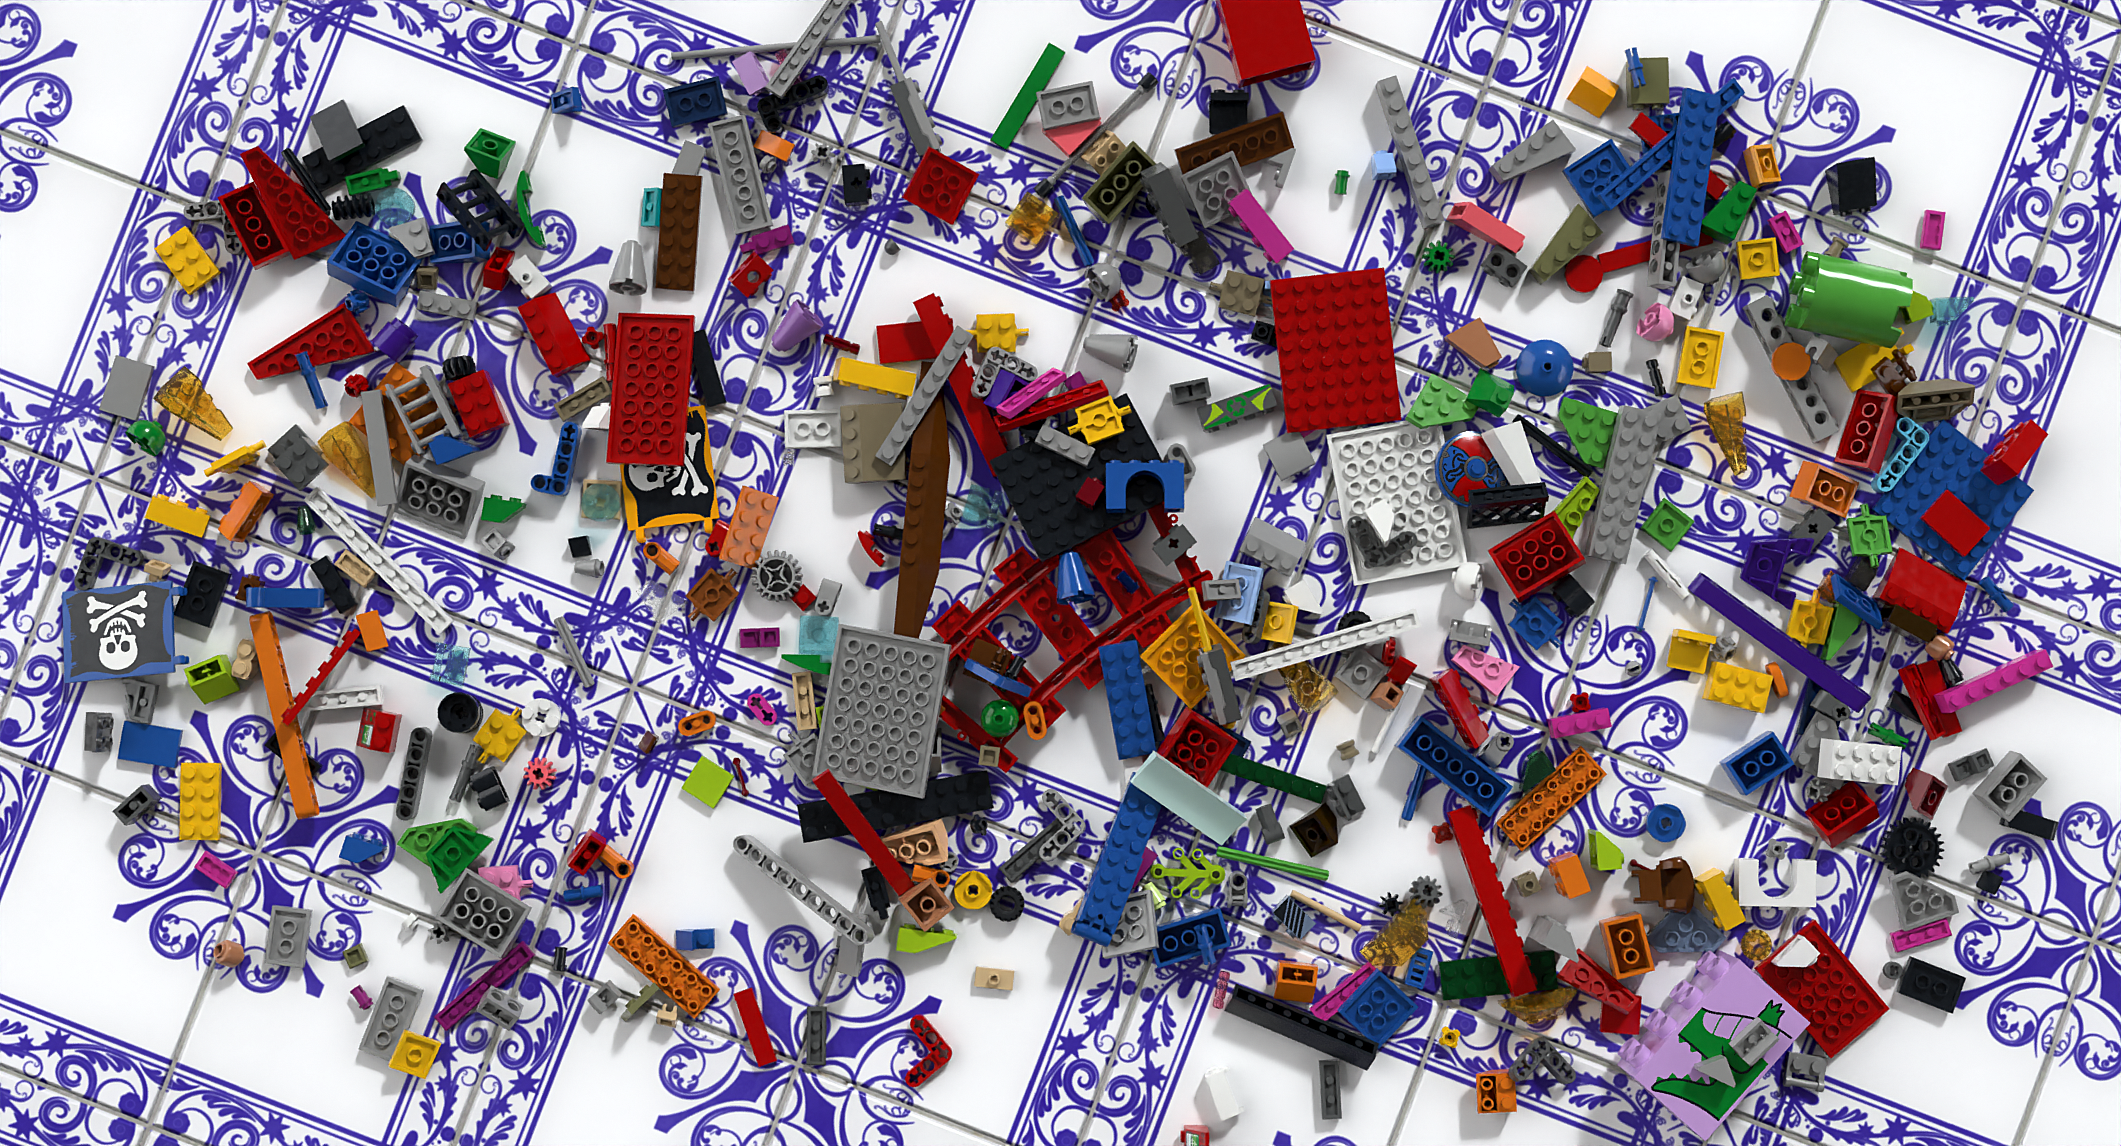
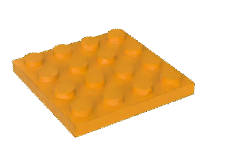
[1140,605,1246,709]

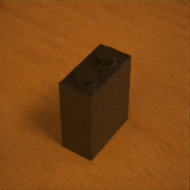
[1880,604,1938,643]

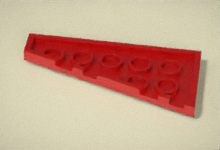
[247,302,377,380]

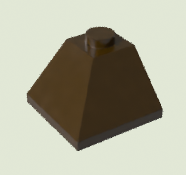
[1289,802,1338,858]

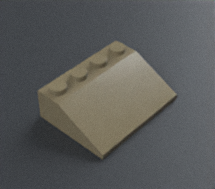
[840,403,907,484]

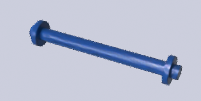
[1635,576,1658,632]

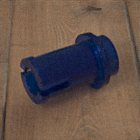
[1115,570,1140,595]

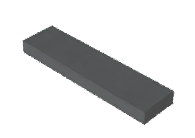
[999,818,1070,883]

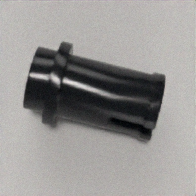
[552,947,568,971]

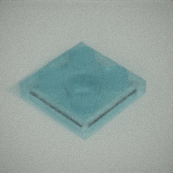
[799,615,839,655]

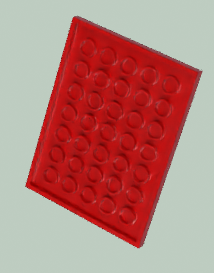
[1270,267,1402,433]

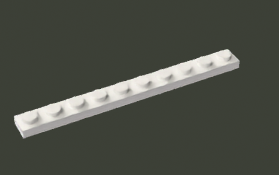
[304,487,454,634]
[1230,608,1421,681]

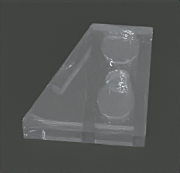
[636,580,689,623]

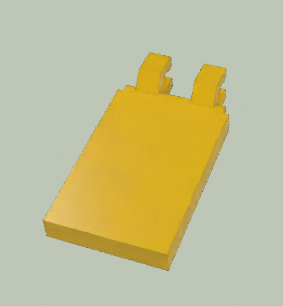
[1834,327,1914,393]

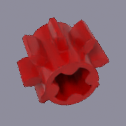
[344,374,369,398]

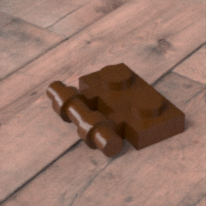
[1870,349,1917,396]

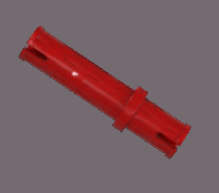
[603,323,616,382]

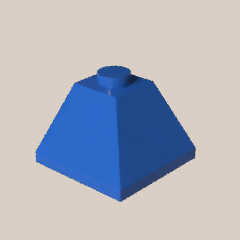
[428,434,480,465]

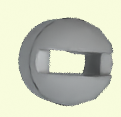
[1625,661,1642,676]

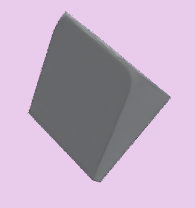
[1277,710,1304,739]

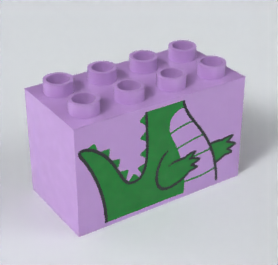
[1617,950,1810,1141]

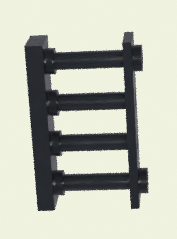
[436,168,525,252]

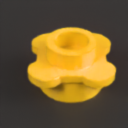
[1439,1026,1460,1048]

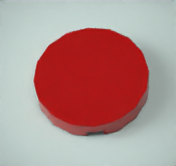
[1564,254,1603,293]

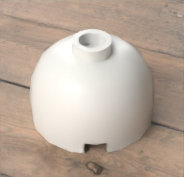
[1451,562,1484,601]

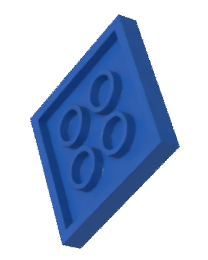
[1562,139,1642,219]
[1337,968,1418,1049]

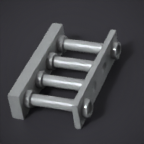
[385,365,464,455]

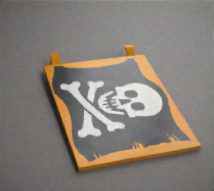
[620,405,720,543]

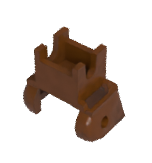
[1631,856,1695,915]

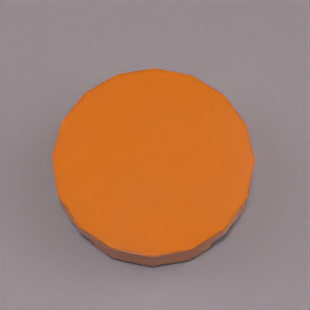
[1771,342,1811,381]

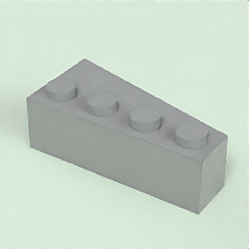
[1488,120,1576,184]

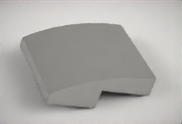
[1263,432,1315,481]

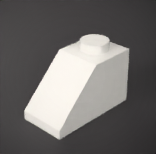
[582,403,611,431]
[1364,499,1396,547]
[1282,579,1324,615]
[1771,934,1820,967]

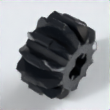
[442,355,476,381]

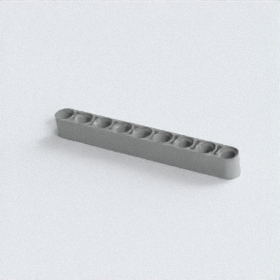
[733,835,874,945]

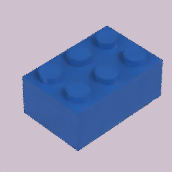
[1719,731,1794,796]

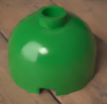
[125,420,166,457]
[980,699,1019,738]

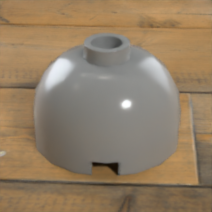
[1685,248,1726,285]
[1085,263,1121,302]

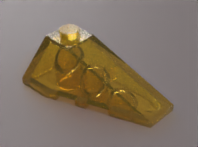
[153,366,233,441]
[1704,391,1747,476]
[317,421,376,498]
[1268,642,1338,715]

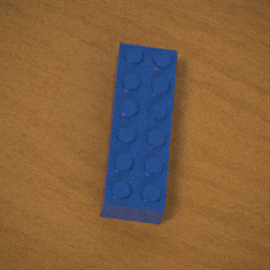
[1394,715,1513,817]

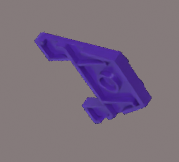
[1739,538,1814,610]

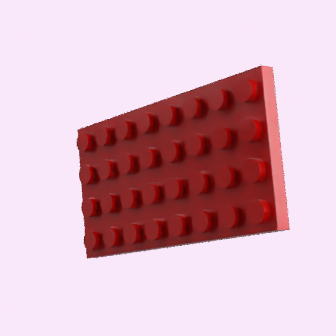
[606,313,696,467]

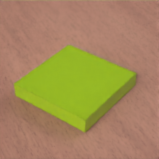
[681,755,735,809]

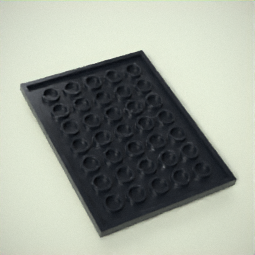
[989,393,1164,563]

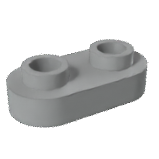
[1167,443,1196,480]

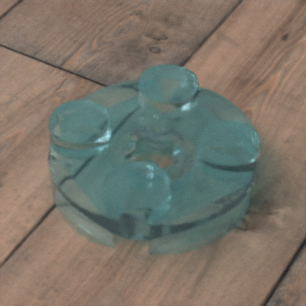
[375,188,415,227]
[581,484,621,522]

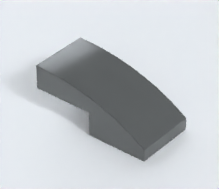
[1948,748,1994,781]

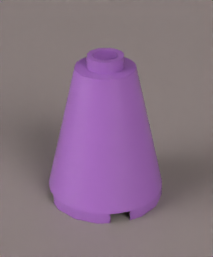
[771,299,824,352]

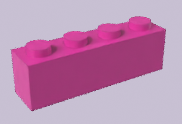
[1227,189,1294,264]

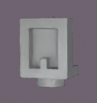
[480,527,515,561]

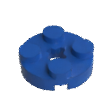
[1646,803,1686,842]

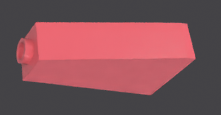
[1446,202,1526,254]

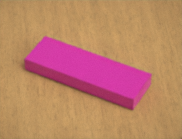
[1889,917,1952,952]

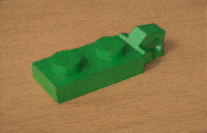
[345,168,401,197]

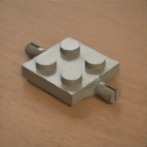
[1209,270,1272,317]

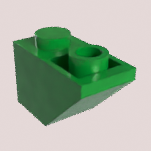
[481,494,526,524]

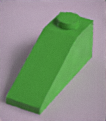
[1820,603,1862,660]

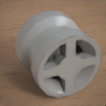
[939,852,959,872]

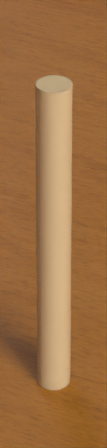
[1290,890,1362,932]

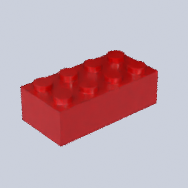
[217,181,291,270]

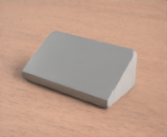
[672,140,707,175]

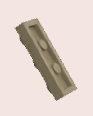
[554,376,612,422]

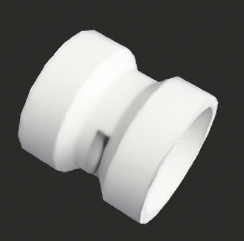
[813,376,834,398]

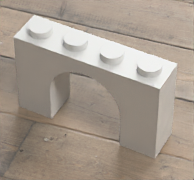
[1734,858,1817,911]

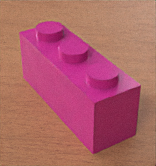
[1547,708,1612,738]

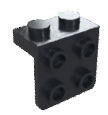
[1209,89,1249,135]

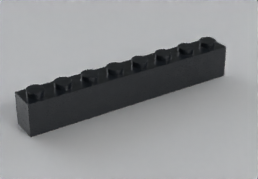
[1224,984,1379,1071]

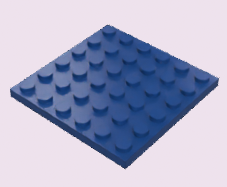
[1871,419,2034,580]

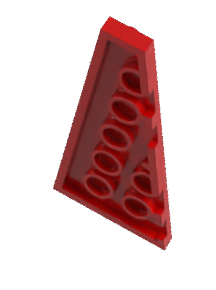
[240,146,346,260]

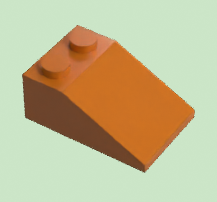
[1790,461,1859,518]

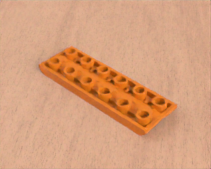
[1496,746,1607,852]
[608,914,720,1019]

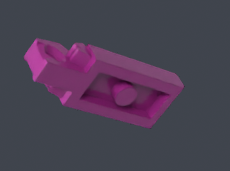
[740,225,795,255]

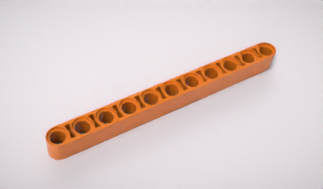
[249,611,320,820]

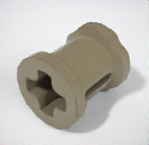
[1824,237,1849,258]

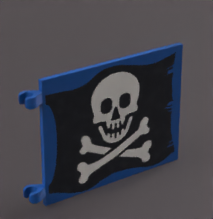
[62,581,189,684]

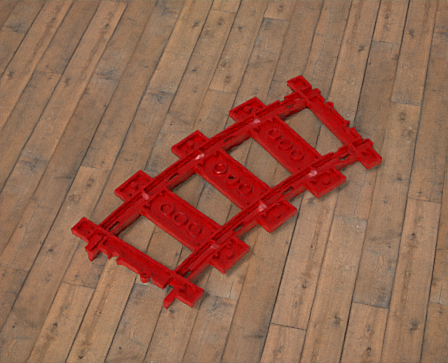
[931,503,1218,773]

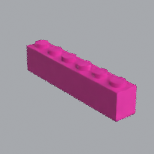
[1934,649,2053,713]

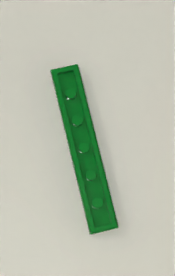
[990,42,1065,151]

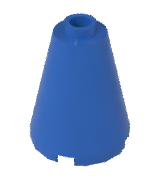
[1057,550,1095,605]

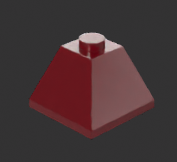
[1905,768,1948,820]

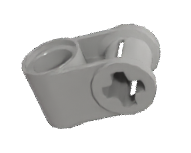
[815,578,842,617]
[1478,731,1514,769]
[1227,870,1248,908]

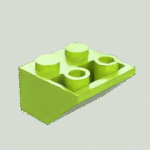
[183,655,241,705]

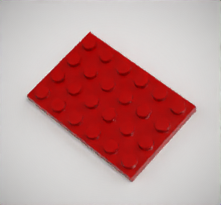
[1754,919,1889,1058]

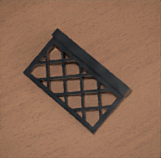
[1466,482,1549,529]

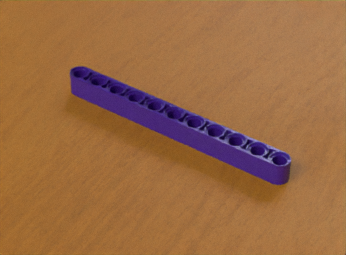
[1687,572,1871,713]

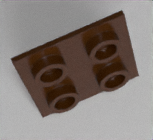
[962,638,1012,688]

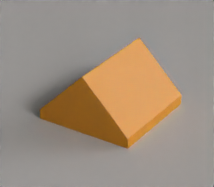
[1566,66,1619,119]
[1743,144,1782,188]

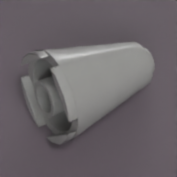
[609,240,647,296]
[1083,334,1138,373]

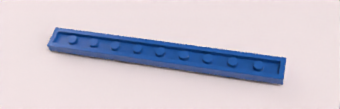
[1597,78,1745,211]

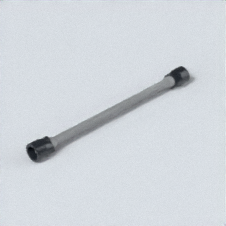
[1033,72,1159,199]

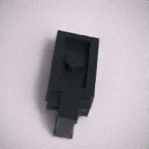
[861,866,891,920]

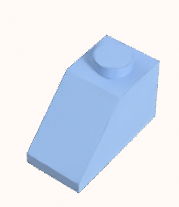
[1371,150,1396,180]

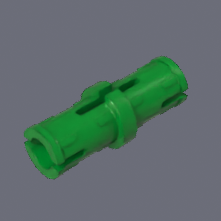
[1867,722,1909,750]

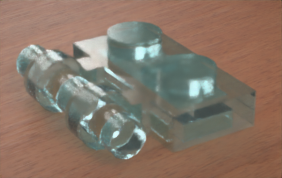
[962,484,1003,529]

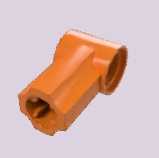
[643,542,681,575]
[597,844,635,879]
[911,864,950,888]

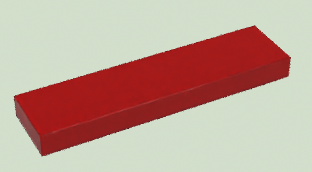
[1916,659,1962,738]
[1898,663,1947,741]
[733,987,778,1067]

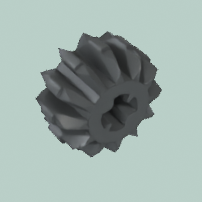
[1409,876,1443,909]

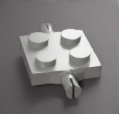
[783,731,819,786]

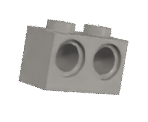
[476,985,524,1031]

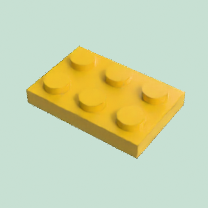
[154,226,221,295]
[1676,326,1725,389]

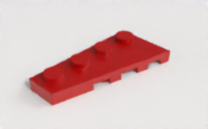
[1556,948,1639,1015]

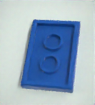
[1830,574,1883,630]
[117,721,183,768]

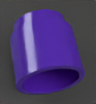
[372,317,418,363]

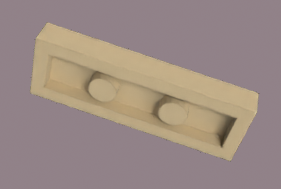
[792,671,818,731]

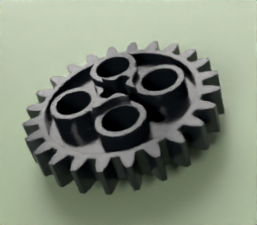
[1879,817,1945,878]

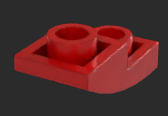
[857,531,886,567]

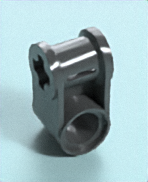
[1810,689,1850,721]

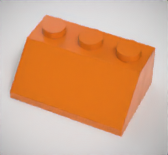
[218,481,274,543]

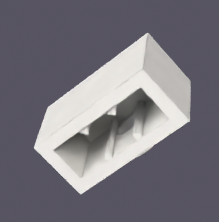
[507,255,553,299]
[1667,276,1704,322]

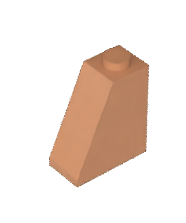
[1444,317,1502,369]

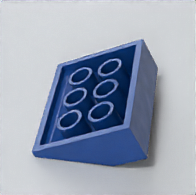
[327,221,424,307]

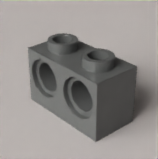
[1480,244,1528,288]
[1169,377,1211,406]

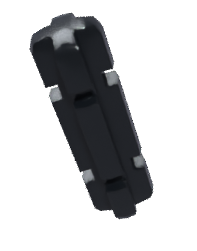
[1646,359,1666,396]

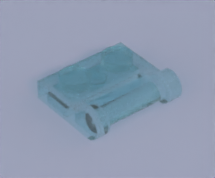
[429,642,471,686]

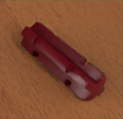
[823,334,860,355]

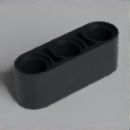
[1999,810,2059,841]

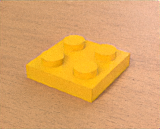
[1736,237,1780,280]
[1261,601,1299,644]
[388,1029,441,1079]

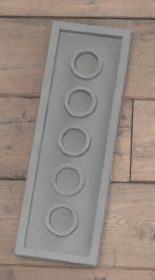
[708,114,773,235]

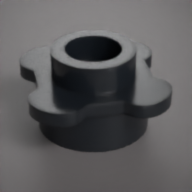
[970,814,988,836]

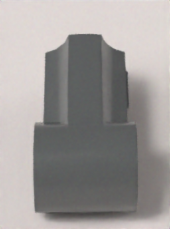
[1255,803,1285,845]

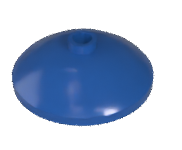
[1516,339,1574,397]

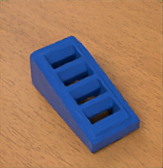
[1403,945,1433,989]

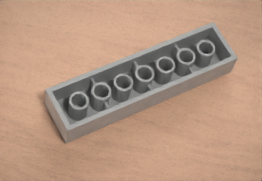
[1584,405,1662,564]

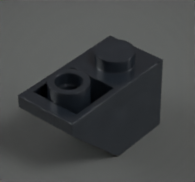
[1018,418,1047,441]

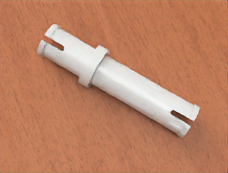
[1643,549,1691,600]

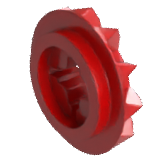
[1382,636,1396,667]

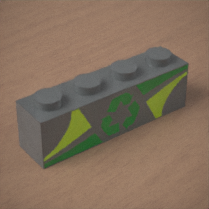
[1196,384,1277,433]

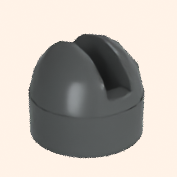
[884,238,901,255]

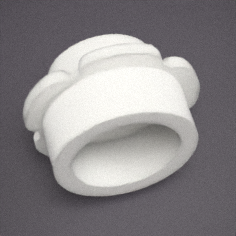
[401,913,419,931]

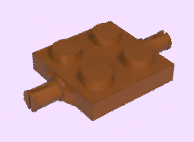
[685,568,740,622]

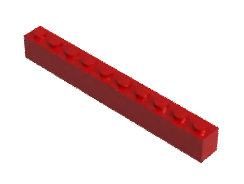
[913,293,1008,477]
[1446,805,1538,997]

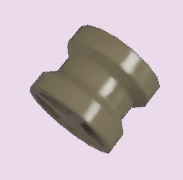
[1336,739,1359,761]

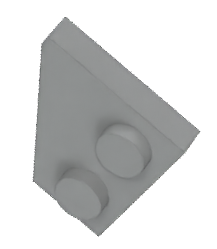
[389,217,435,260]

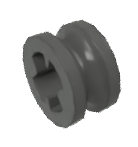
[1883,961,1903,979]

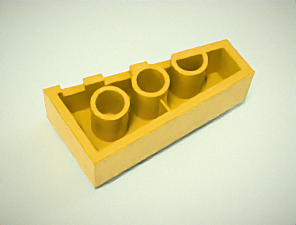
[832,357,917,400]

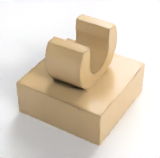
[144,559,172,582]
[656,1004,678,1028]

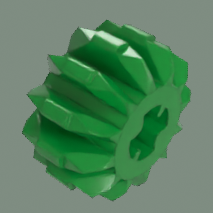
[1421,240,1455,274]

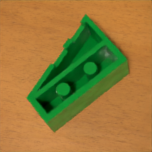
[1700,181,1757,245]

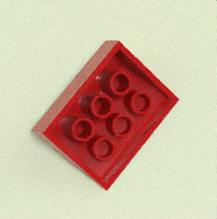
[1487,511,1586,603]
[1872,547,1968,634]
[1429,668,1489,749]
[1157,707,1238,788]

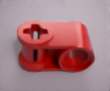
[705,519,730,558]

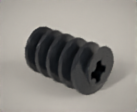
[331,193,375,221]

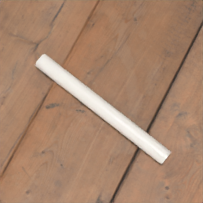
[1371,683,1411,754]

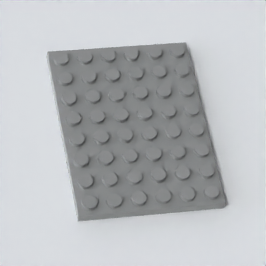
[812,624,951,798]

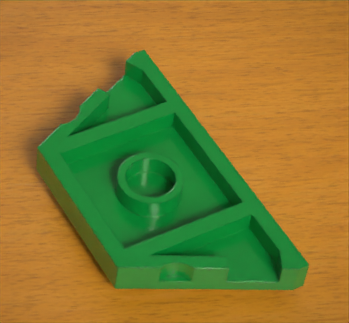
[426,825,495,894]

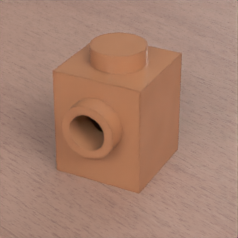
[1370,682,1404,710]

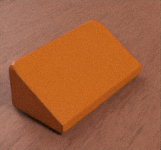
[356,610,389,652]

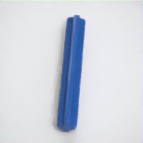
[1054,195,1094,266]
[1401,764,1427,821]

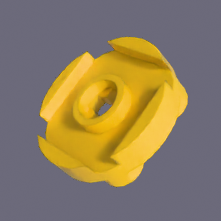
[954,870,993,909]

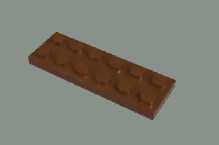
[1174,111,1294,175]
[655,173,703,291]

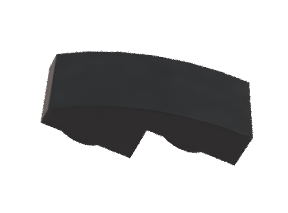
[1251,320,1277,348]

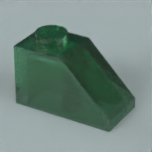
[1519,750,1556,792]

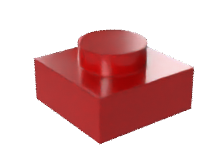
[790,584,817,611]

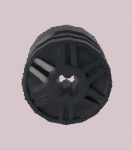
[438,692,483,733]

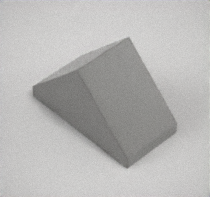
[1693,1054,1736,1088]

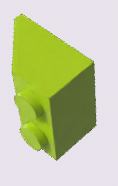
[1588,829,1624,871]

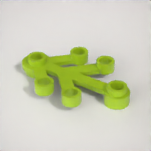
[1150,847,1225,899]

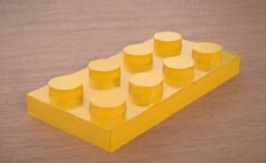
[179,762,222,840]

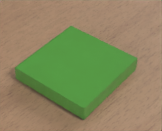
[1640,498,1695,552]

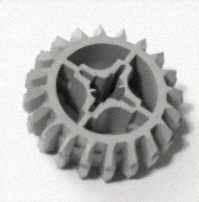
[751,550,803,602]

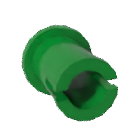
[1334,170,1350,195]

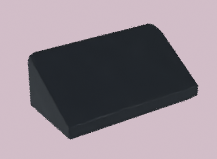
[1885,690,1923,725]

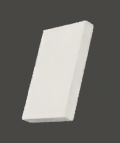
[784,409,843,449]

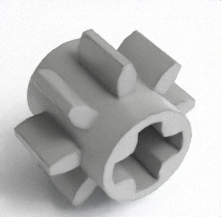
[811,141,836,166]
[1712,637,1737,660]
[1806,778,1832,803]
[428,921,454,944]

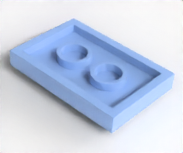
[1214,561,1264,625]

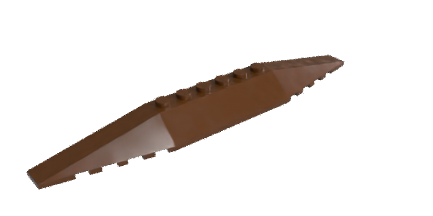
[894,361,950,639]

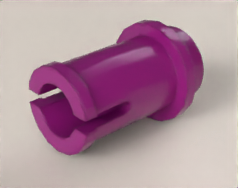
[350,985,374,1010]

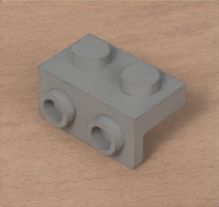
[1728,1017,1779,1066]

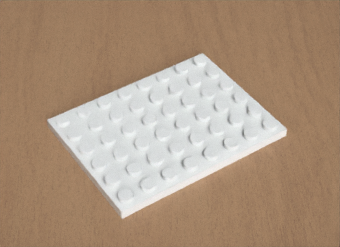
[1326,420,1467,586]

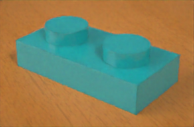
[641,187,662,227]

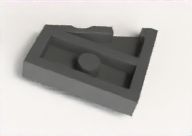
[122,678,160,723]

